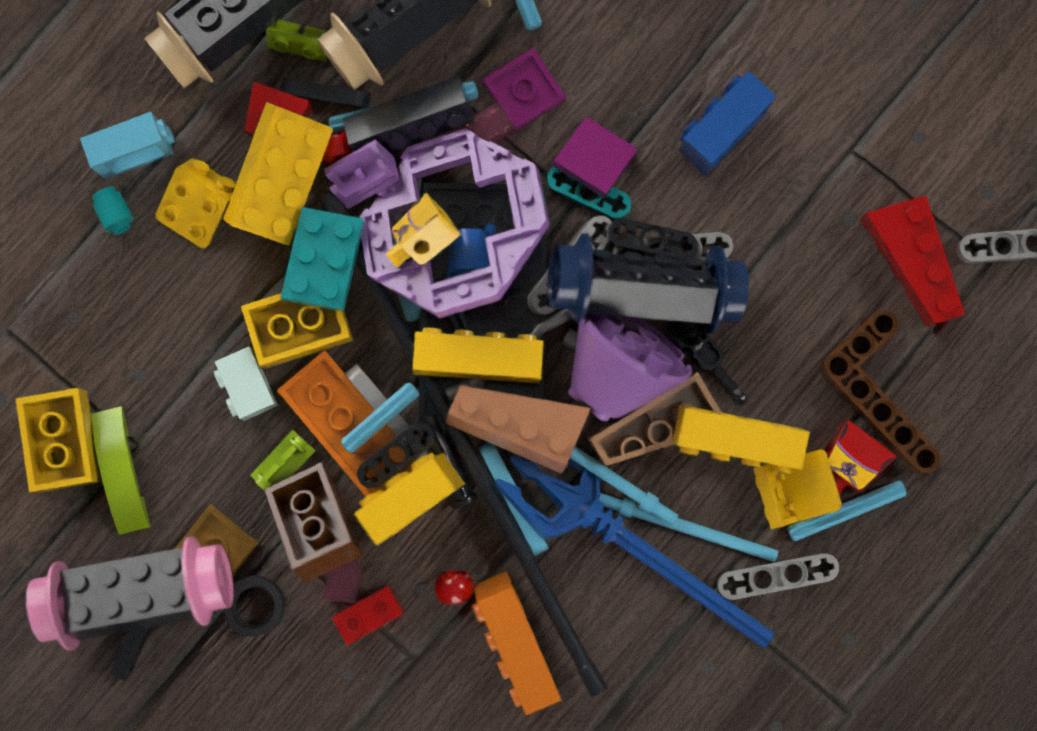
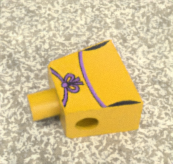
[385,193,461,268]

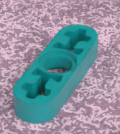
[547,167,631,220]

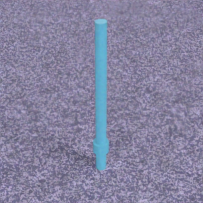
[570,446,679,526]
[598,493,778,562]

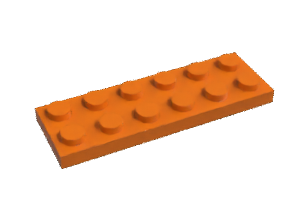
[277,350,417,534]

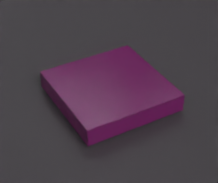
[482,47,567,132]
[552,117,638,198]

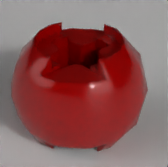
[321,131,353,166]
[434,570,474,605]

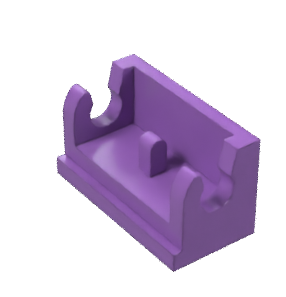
[324,140,399,209]

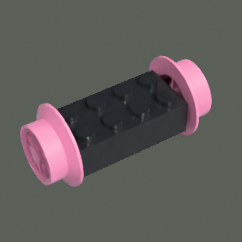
[26,536,234,651]

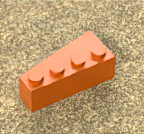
[472,571,561,716]

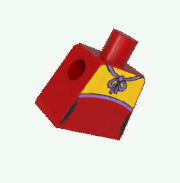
[826,420,897,495]

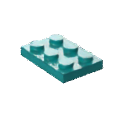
[281,207,365,312]

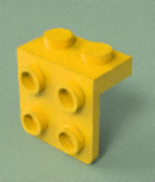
[155,158,236,248]
[753,449,842,529]

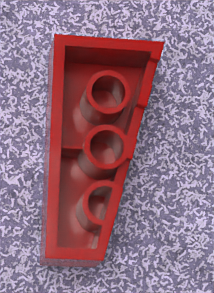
[860,195,965,327]

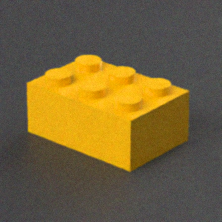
[241,293,353,369]
[16,388,101,493]
[354,453,465,545]

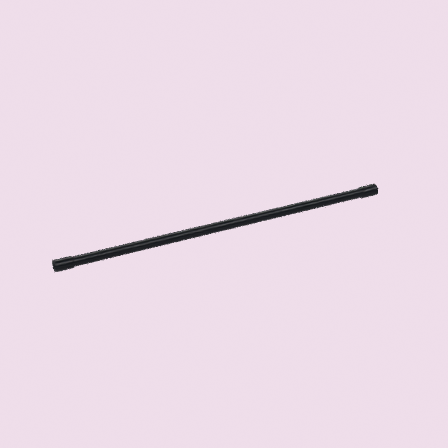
[319,192,608,697]

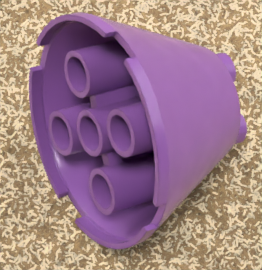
[568,313,692,421]

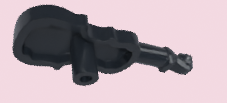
[667,320,747,406]

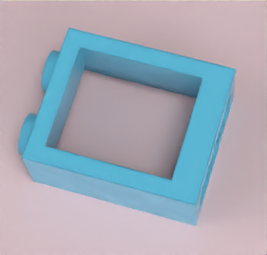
[80,112,175,179]

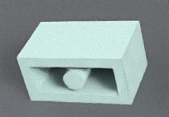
[214,347,278,421]

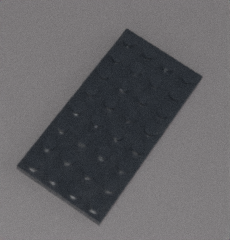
[418,183,547,431]

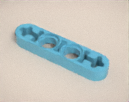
[478,442,549,556]

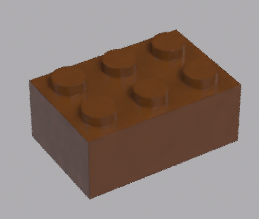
[264,463,363,583]

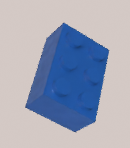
[679,71,777,176]

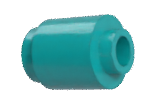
[92,186,134,235]

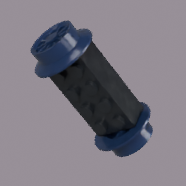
[547,234,749,334]

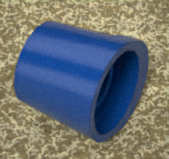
[446,223,496,279]

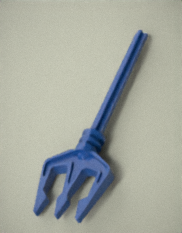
[494,456,774,648]

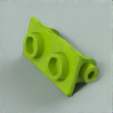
[266,19,327,61]
[250,430,315,490]

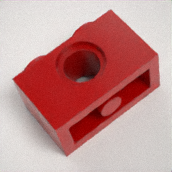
[332,585,405,645]

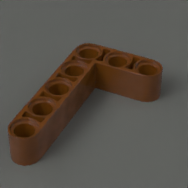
[820,310,941,474]

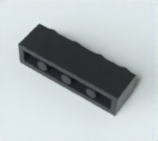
[343,75,475,153]

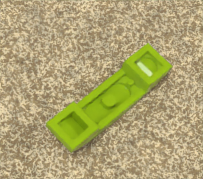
[91,406,151,535]

